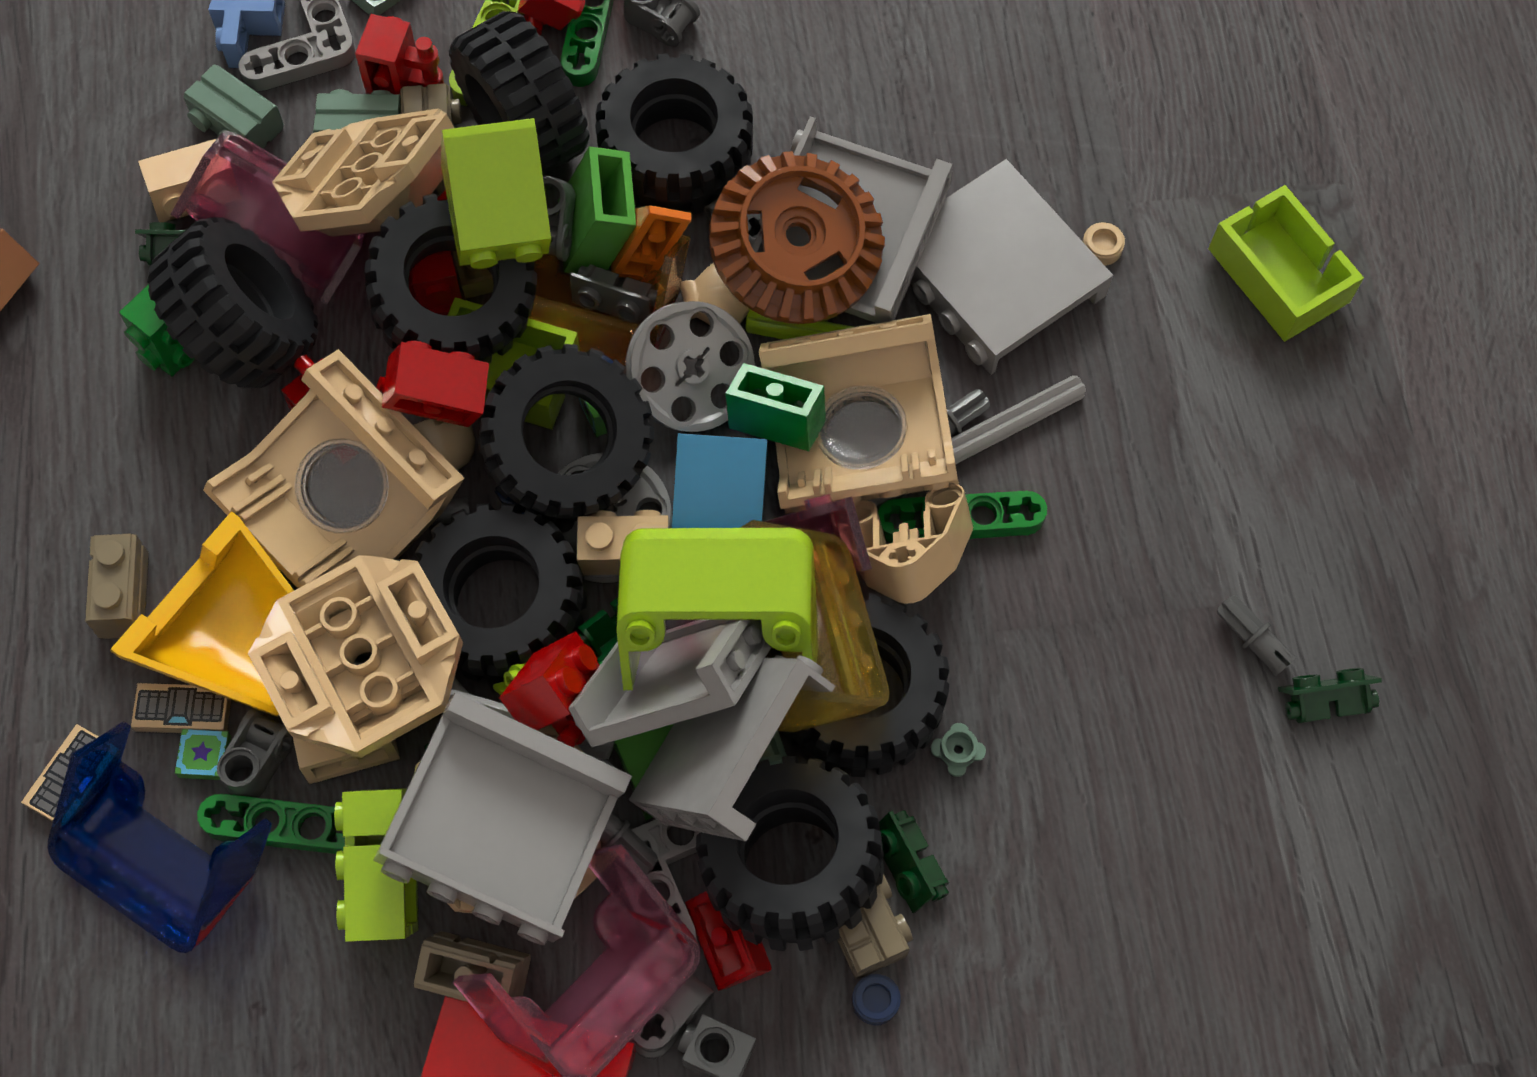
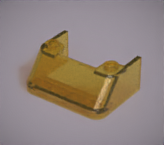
[740,520,890,732]

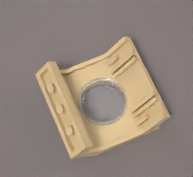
[759,314,959,514]
[203,349,465,588]

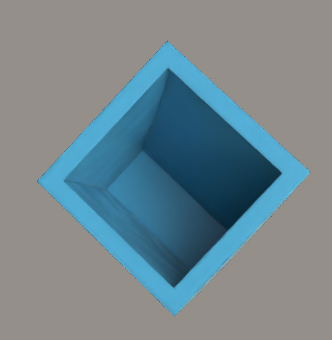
[672,433,768,528]

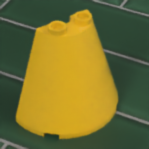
[111,511,294,717]

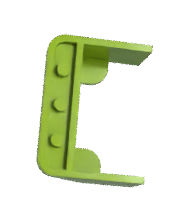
[617,528,819,690]

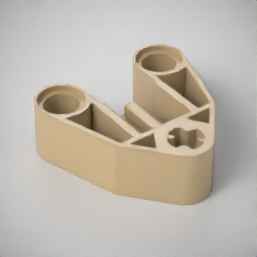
[838,483,973,604]

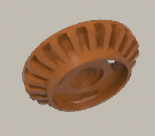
[709,151,885,324]

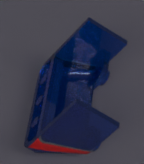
[47,721,273,953]

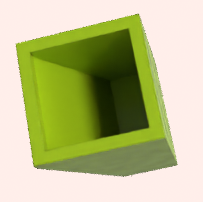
[441,118,551,269]

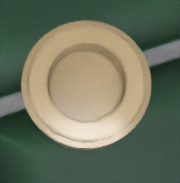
[1082,222,1125,266]

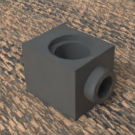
[678,1014,756,1077]

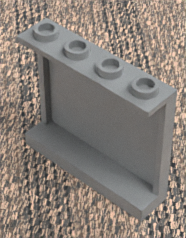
[749,116,952,323]
[910,159,1113,375]
[568,619,771,748]
[629,655,835,841]
[373,692,632,945]

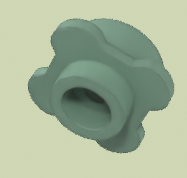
[931,723,986,777]

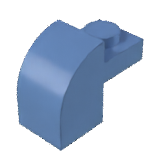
[208,0,285,68]

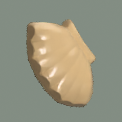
[679,263,749,325]

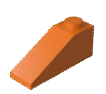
[611,205,691,282]

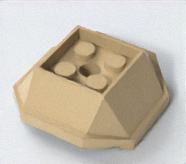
[272,108,454,237]
[248,555,463,758]

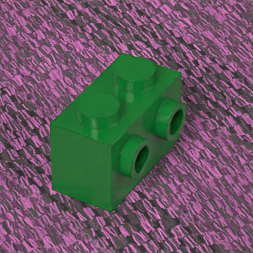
[119,284,195,377]
[725,363,826,452]

